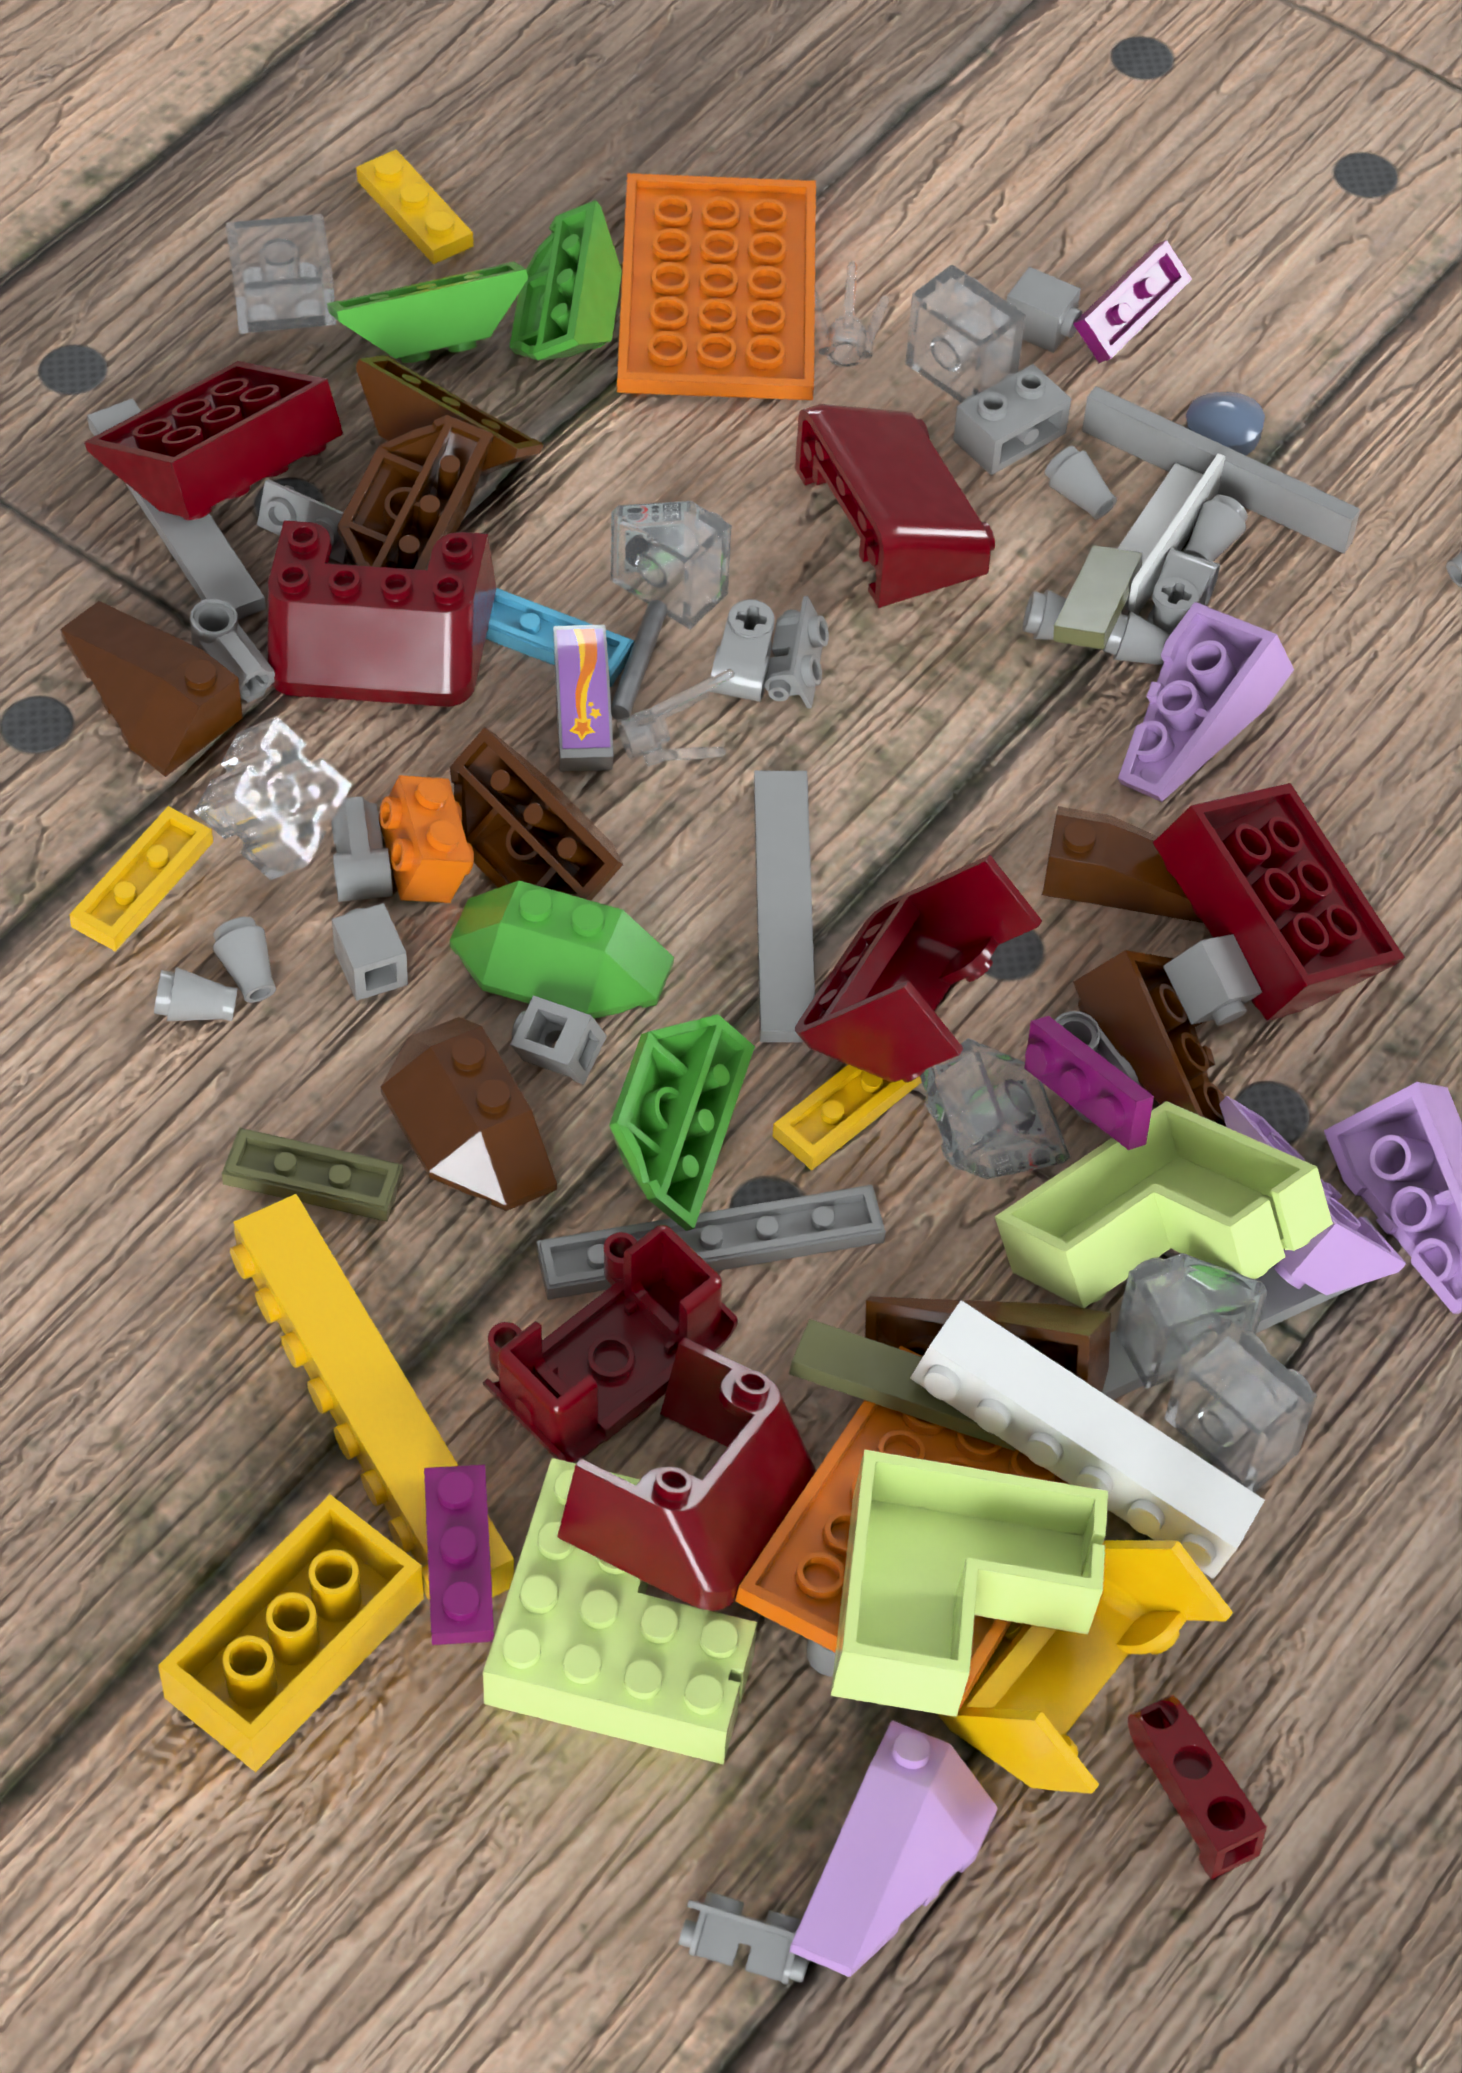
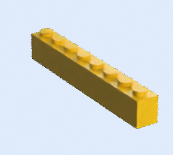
[230,1194,514,1601]

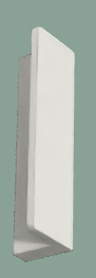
[1117,453,1225,615]

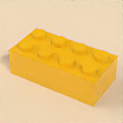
[158,1494,424,1772]

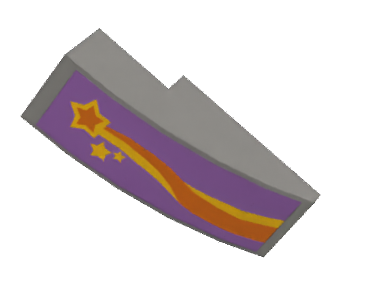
[553,625,614,772]

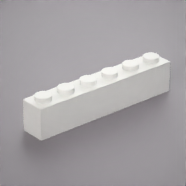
[910,1300,1265,1579]

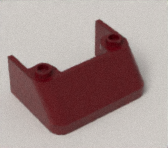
[795,855,1042,1083]
[557,1337,817,1610]

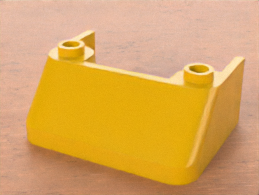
[937,1540,1233,1794]

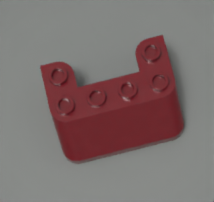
[267,520,497,707]

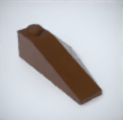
[60,601,243,777]
[1042,806,1203,923]

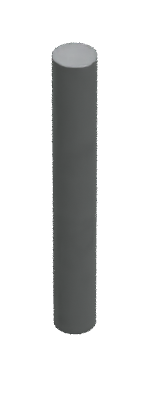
[611,600,668,721]

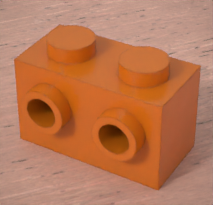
[378,775,474,903]

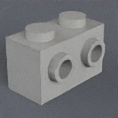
[953,364,1071,475]

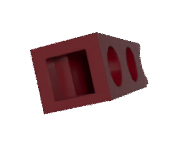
[1128,1695,1267,1880]

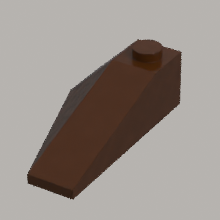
[1073,950,1226,1127]
[865,1296,1111,1392]

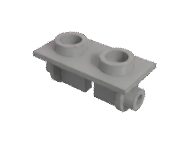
[257,479,348,564]
[765,596,829,708]
[679,1892,809,1985]

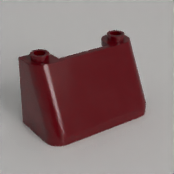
[795,404,995,608]

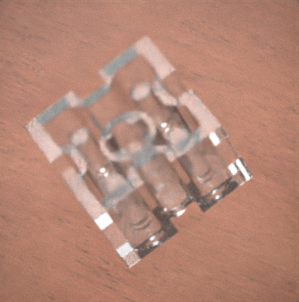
[193,716,352,880]

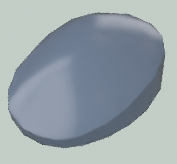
[1186,392,1265,456]

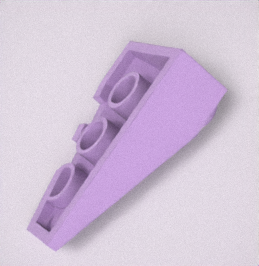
[1118,602,1294,802]
[1324,1082,1462,1314]
[1219,1096,1406,1295]
[789,1720,998,1977]

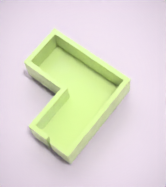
[995,1101,1333,1308]
[831,1450,1108,1717]
[483,1458,757,1765]

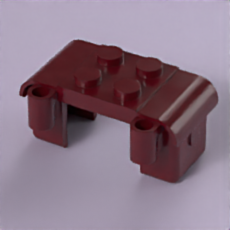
[483,1225,738,1464]

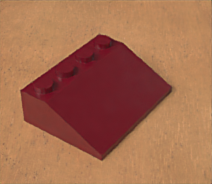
[84,361,343,520]
[1152,783,1405,1021]

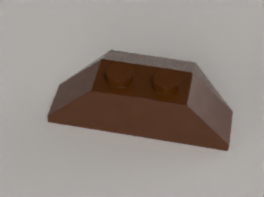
[356,355,544,476]
[337,415,493,570]
[450,727,624,901]
[380,1017,557,1211]

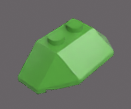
[509,200,622,360]
[327,262,528,363]
[450,881,674,1019]
[609,1014,755,1231]

